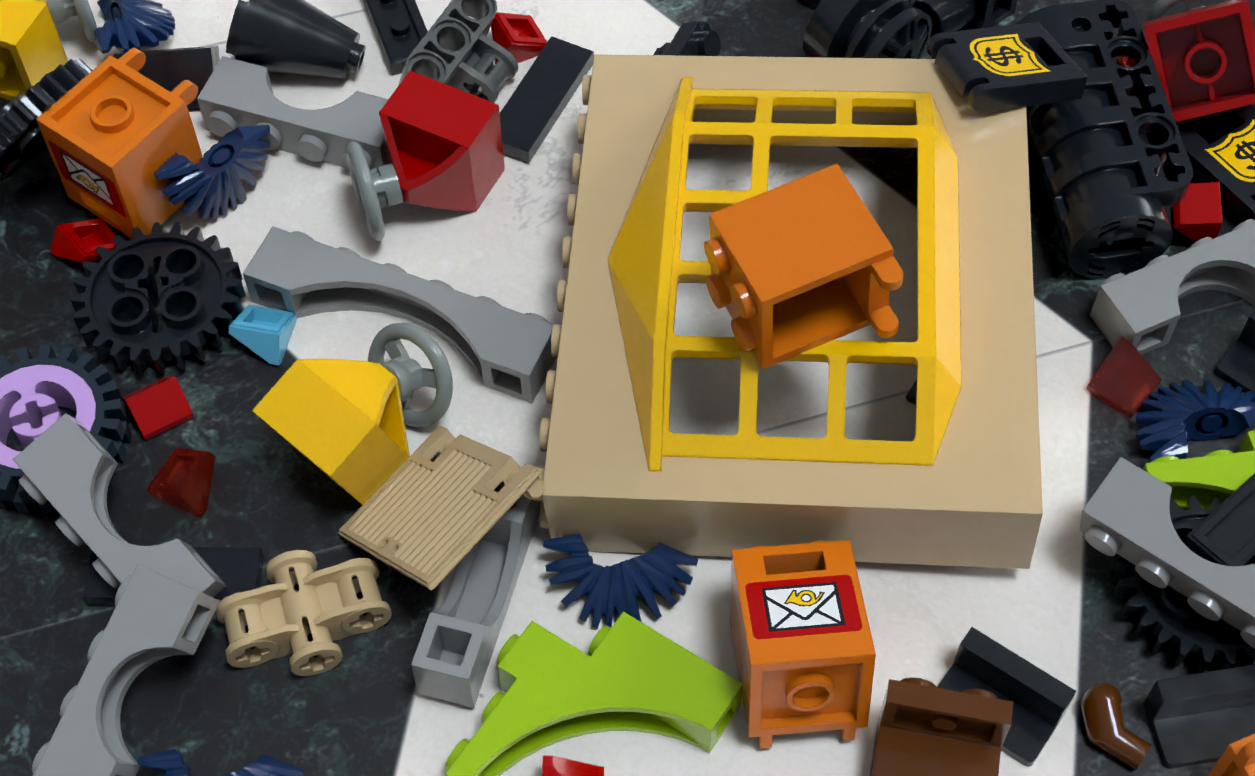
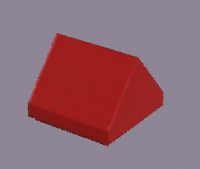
[1173,182,1223,242]
[122,374,194,441]

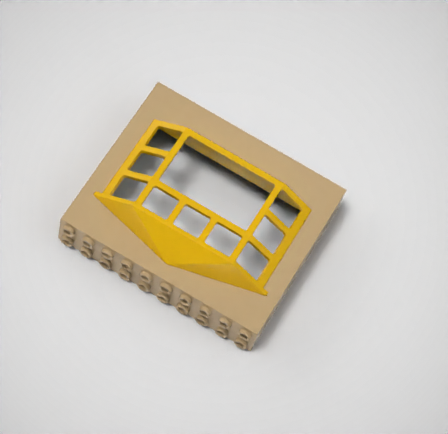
[534,54,1043,569]

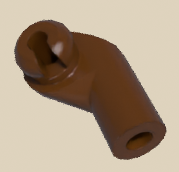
[1081,683,1152,770]

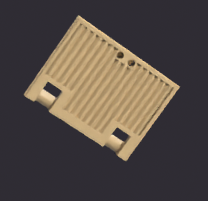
[338,426,545,591]

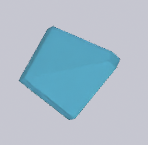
[229,305,297,366]

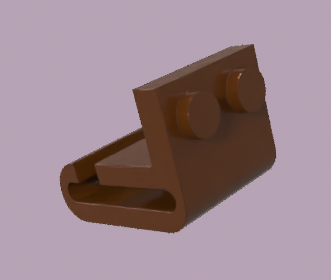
[870,677,1014,776]

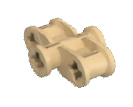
[215,550,392,676]

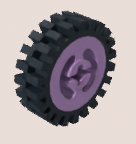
[0,344,132,515]

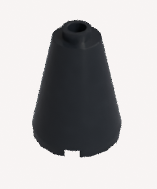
[226,0,366,79]

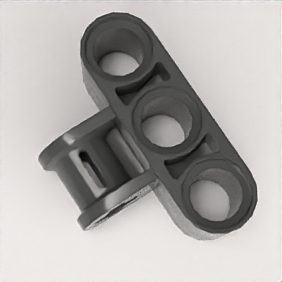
[398,0,518,103]

